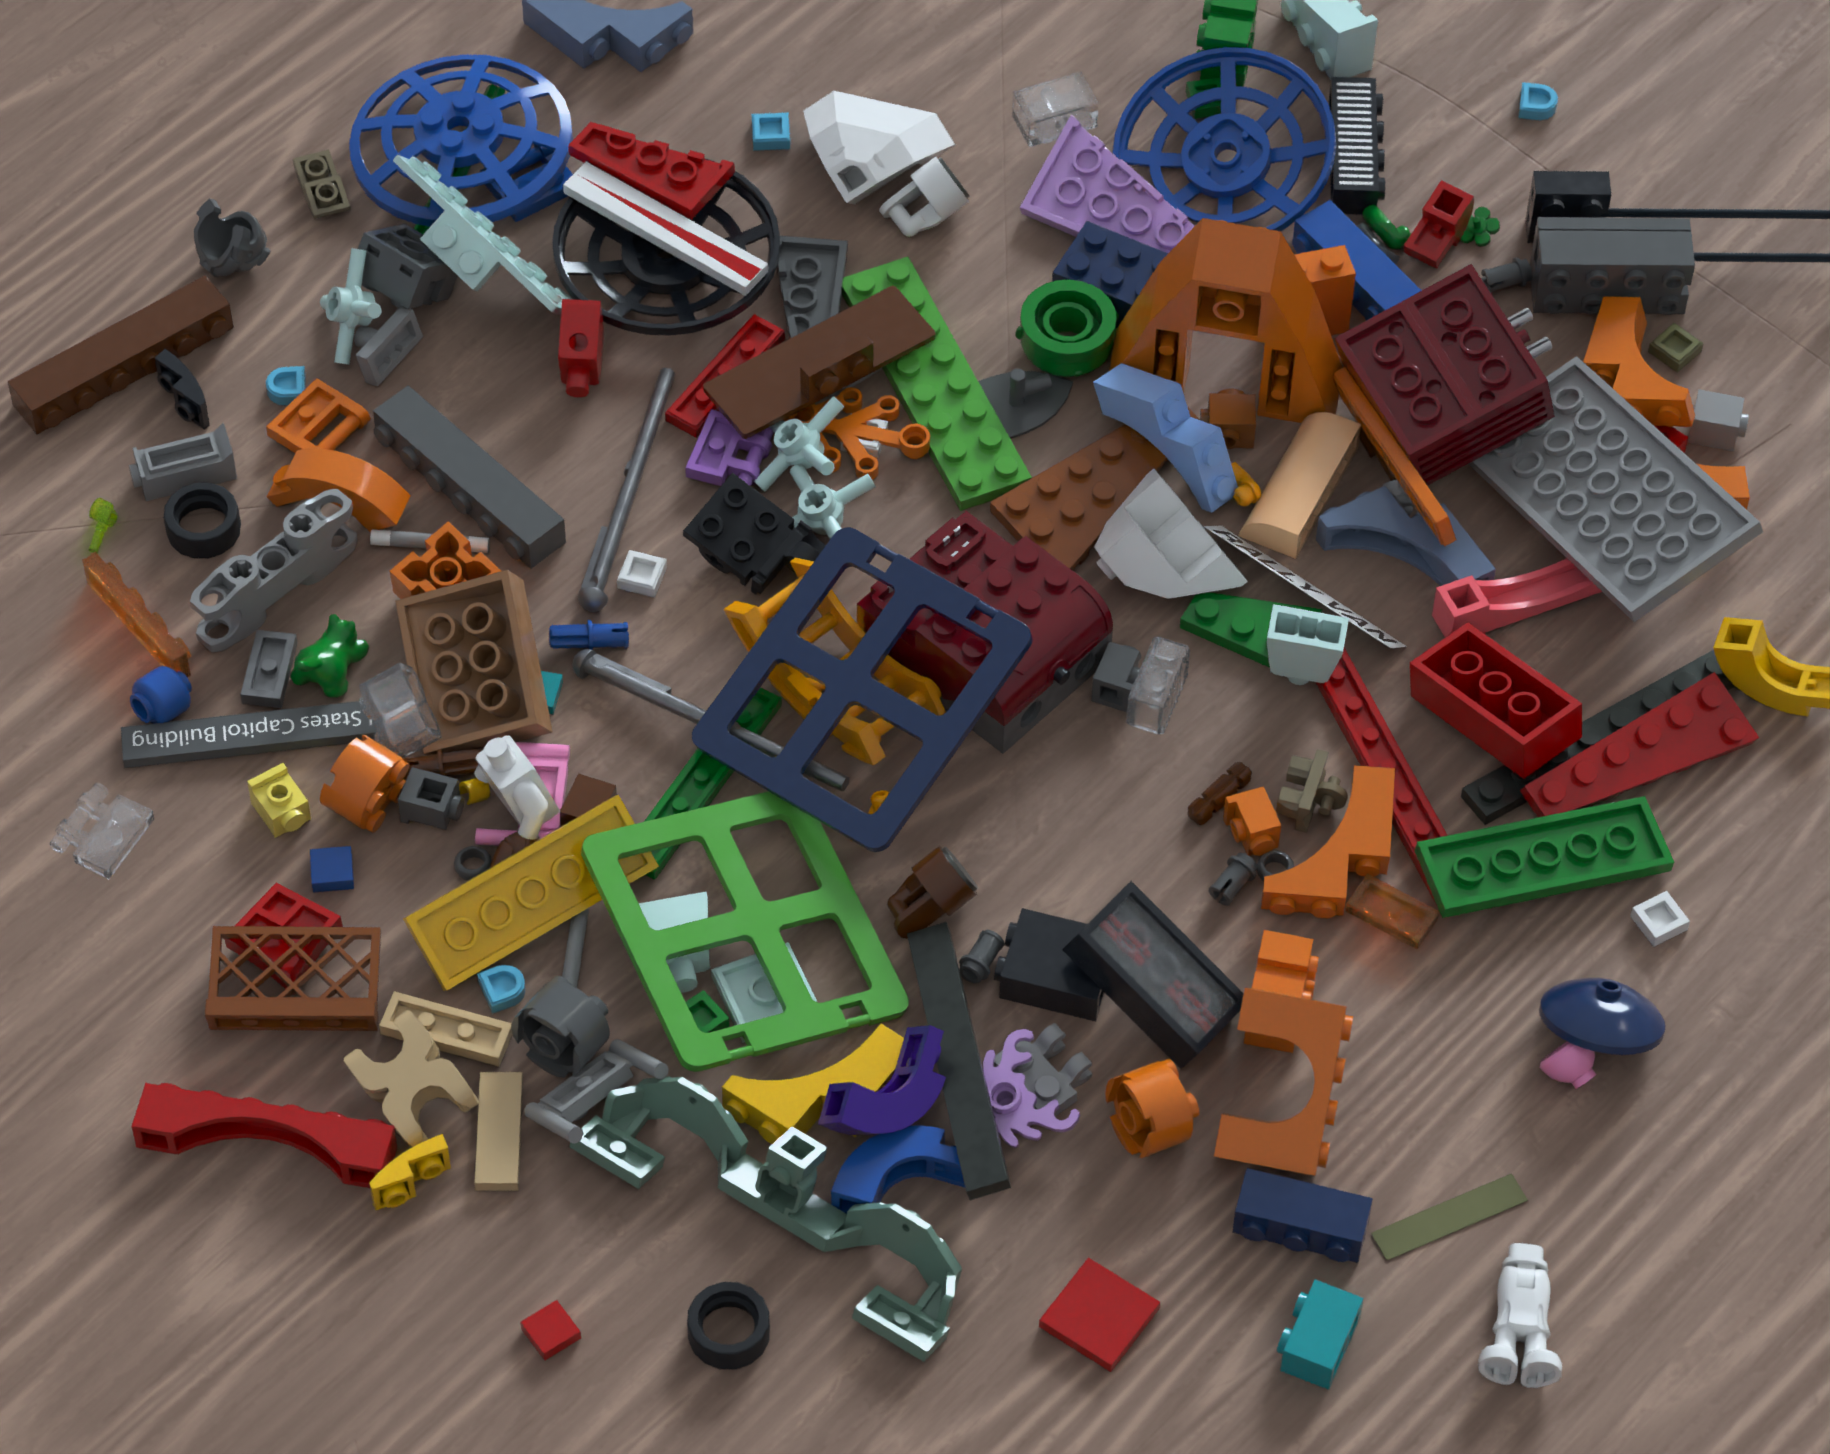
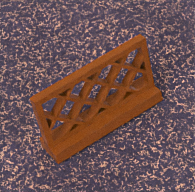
[205,926,381,1031]

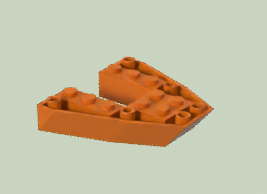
[1109,218,1343,423]

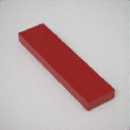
[665,314,785,438]

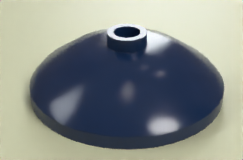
[1539,978,1666,1055]

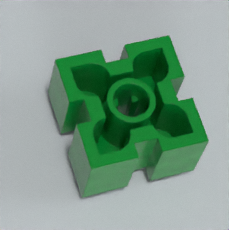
[1196,0,1258,87]

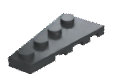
[777,236,848,339]

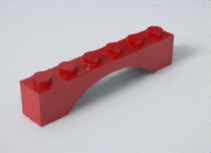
[131,1083,397,1188]

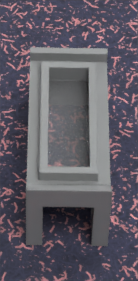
[129,422,237,501]

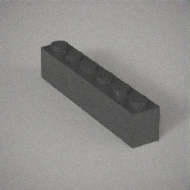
[373,386,566,569]

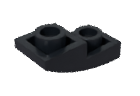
[155,349,210,430]

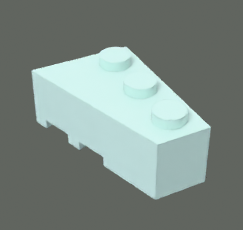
[1281,0,1378,80]

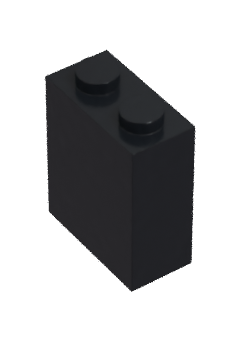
[994,908,1105,1022]

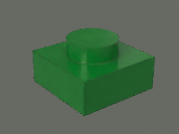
[1186,77,1221,119]
[686,990,729,1033]

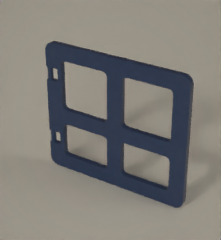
[692,527,1033,852]

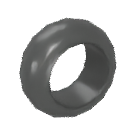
[454,846,492,880]
[1257,850,1294,881]

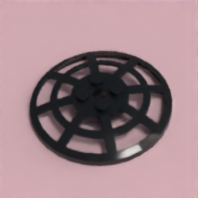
[552,158,780,336]

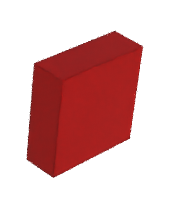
[520,1300,581,1361]

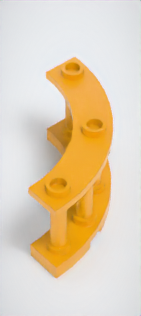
[723,557,946,765]

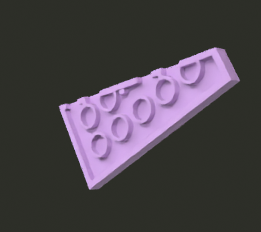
[1020,115,1194,253]

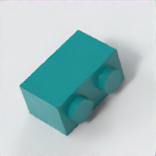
[1277,1279,1364,1390]

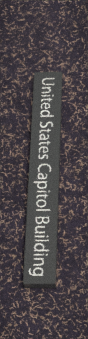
[121,695,420,768]

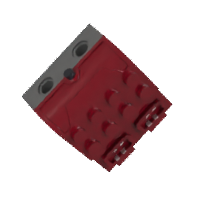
[857,511,1113,754]

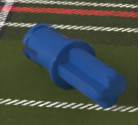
[549,620,629,650]

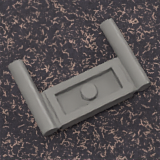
[524,1039,669,1143]

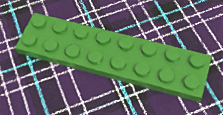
[842,256,1032,511]

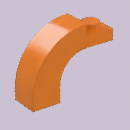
[267,448,411,532]

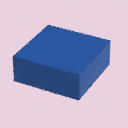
[310,846,354,893]

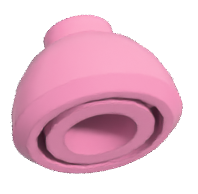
[1540,1041,1596,1089]

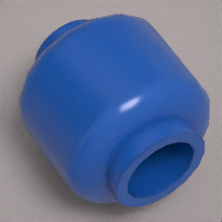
[130,666,192,724]

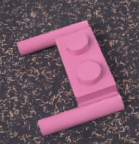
[475,740,570,846]

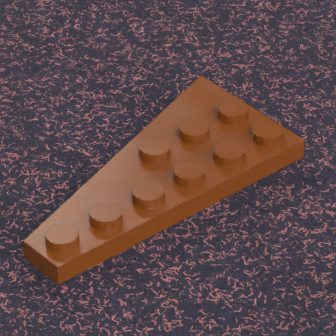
[990,406,1200,570]

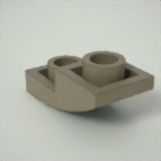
[293,149,350,219]

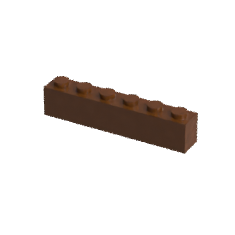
[7,275,234,435]

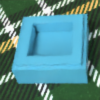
[751,113,790,151]

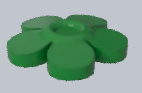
[1460,207,1500,246]

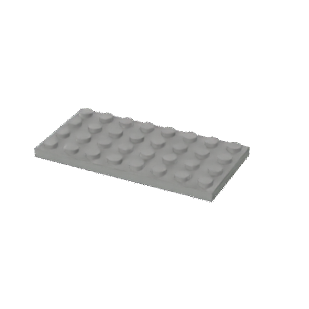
[1469,356,1763,622]

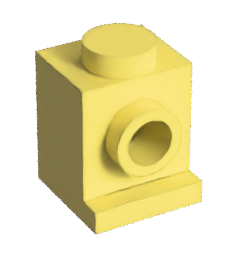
[247,763,311,838]

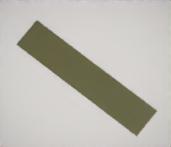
[1371,1173,1528,1260]

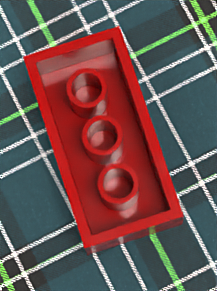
[1409,622,1582,779]

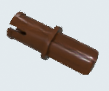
[404,748,481,780]

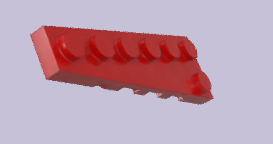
[1520,672,1759,817]

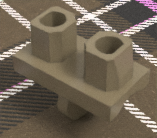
[1276,749,1348,833]

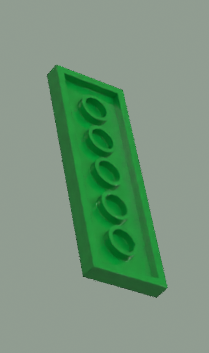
[1414,796,1674,918]

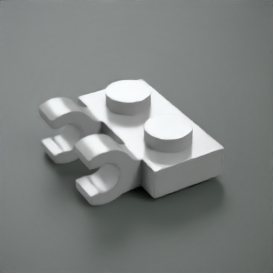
[994,1023,1092,1116]

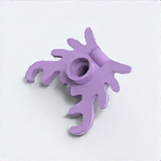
[983,1029,1080,1148]

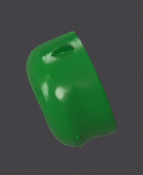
[1015,279,1119,377]

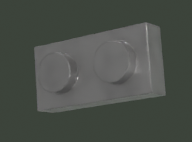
[240,630,298,708]

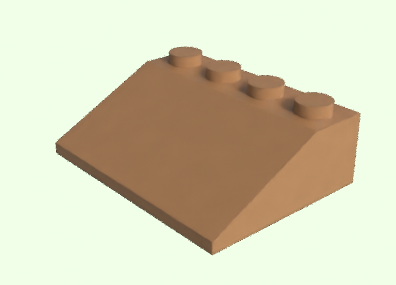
[395,570,553,755]

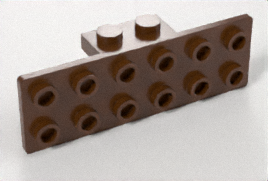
[703,286,936,439]

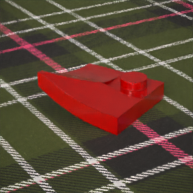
[224,883,343,995]

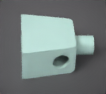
[1267,604,1349,685]
[639,892,710,993]

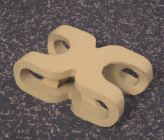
[343,1010,479,1148]

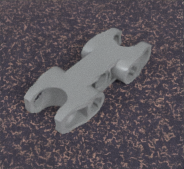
[190,489,358,652]

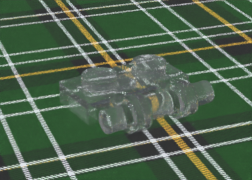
[49,783,155,879]

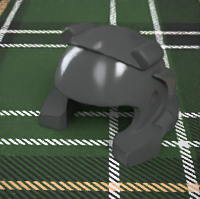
[194,198,271,277]

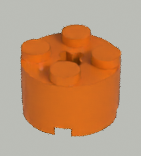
[320,735,410,833]
[1105,1059,1199,1158]

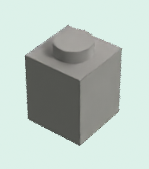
[1688,389,1749,451]

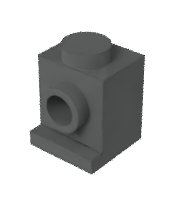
[1091,641,1144,713]
[398,767,464,830]

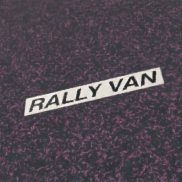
[1204,526,1407,648]

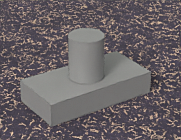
[354,306,423,387]

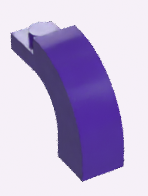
[818,1025,946,1135]

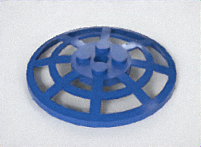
[1113,47,1336,231]
[349,54,573,227]

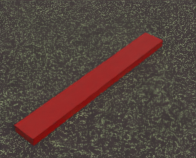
[1315,647,1448,906]

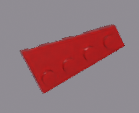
[568,122,735,220]

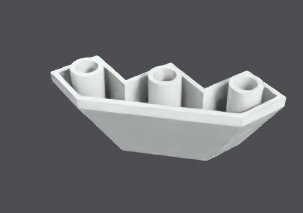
[803,91,955,204]

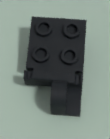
[683,473,826,595]

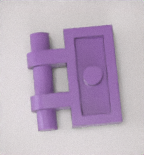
[685,409,774,486]

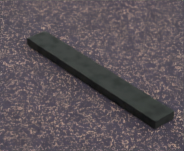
[907,922,1011,1200]

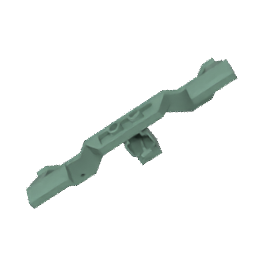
[569,1076,962,1362]

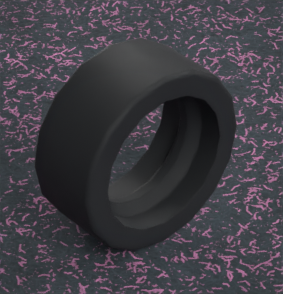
[164,483,241,559]
[687,1282,770,1370]

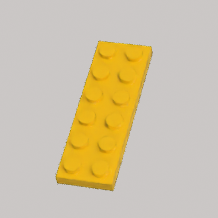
[403,795,659,991]

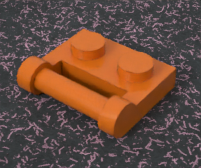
[266,378,371,453]

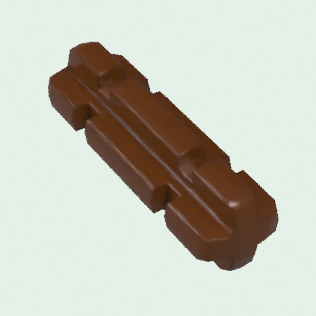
[1187,761,1252,825]

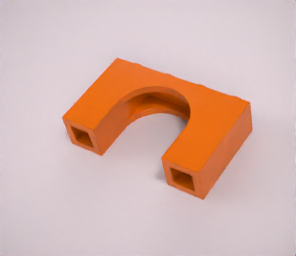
[1214,987,1354,1176]

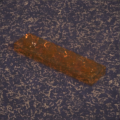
[82,552,191,678]

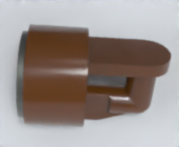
[887,846,978,938]

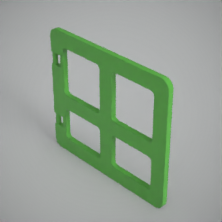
[581,791,909,1072]

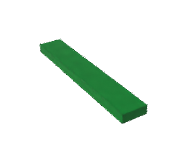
[644,687,782,880]

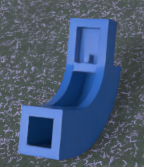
[831,1126,965,1214]

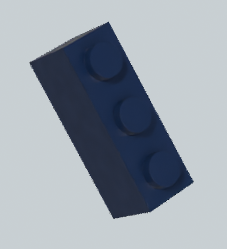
[1232,1168,1373,1263]

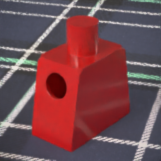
[558,299,605,398]

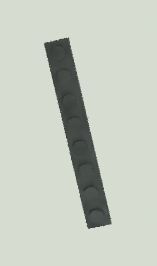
[1461,650,1736,825]

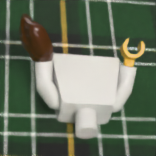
[459,735,561,868]

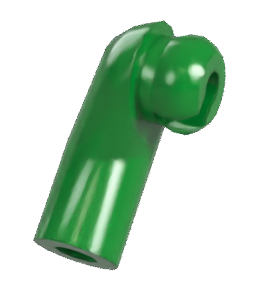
[1363,205,1411,250]

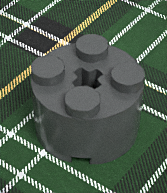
[511,976,610,1078]

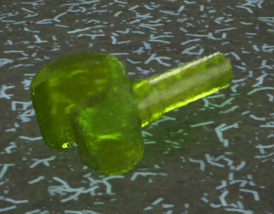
[88,498,118,554]

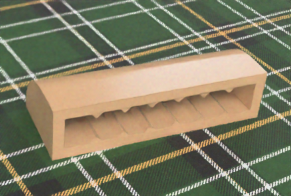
[1239,412,1361,559]

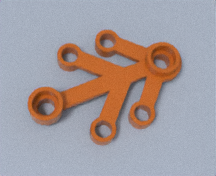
[784,387,930,480]

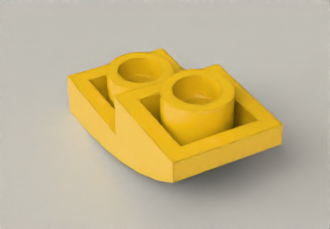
[370,1134,451,1211]

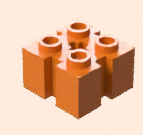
[389,521,501,599]
[1243,930,1319,1053]

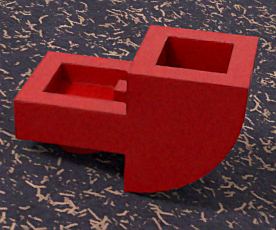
[1404,180,1474,269]

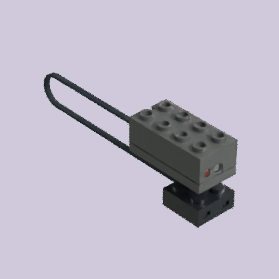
[1525,171,1830,315]

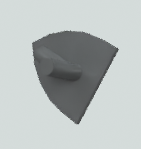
[978,368,1073,439]

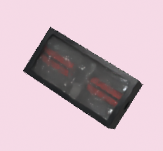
[1062,881,1244,1069]

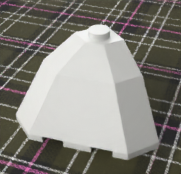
[1094,468,1248,599]

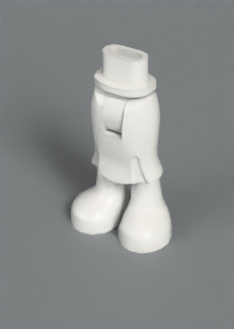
[1478,1243,1562,1388]

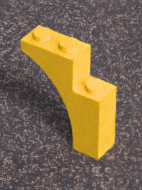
[722,1024,904,1144]

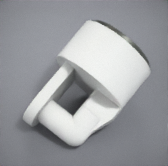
[879,156,970,237]

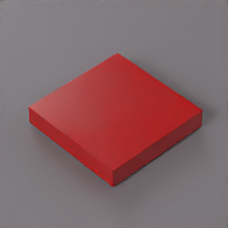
[1039,1257,1160,1372]

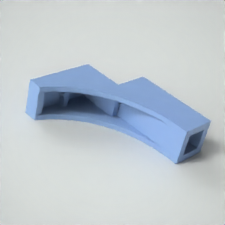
[1093,363,1238,513]

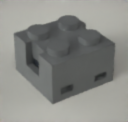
[358,224,458,309]

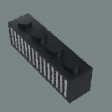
[1329,77,1385,215]

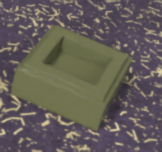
[1648,323,1703,373]

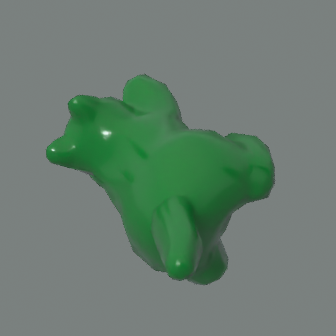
[290,614,370,698]

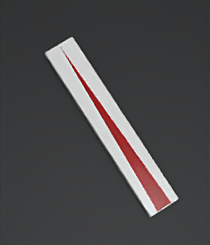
[563,162,768,296]

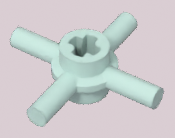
[320,248,382,364]
[754,396,845,492]
[790,464,876,539]

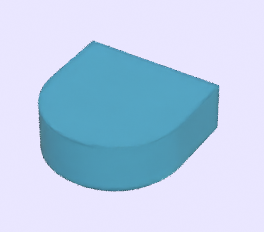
[1519,82,1558,120]
[266,366,306,406]
[477,965,525,1014]

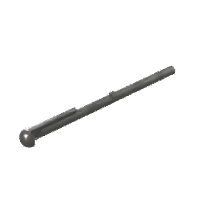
[578,368,675,612]
[572,649,850,791]

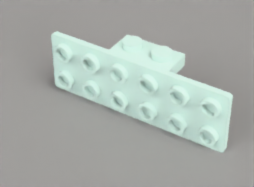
[393,155,572,315]

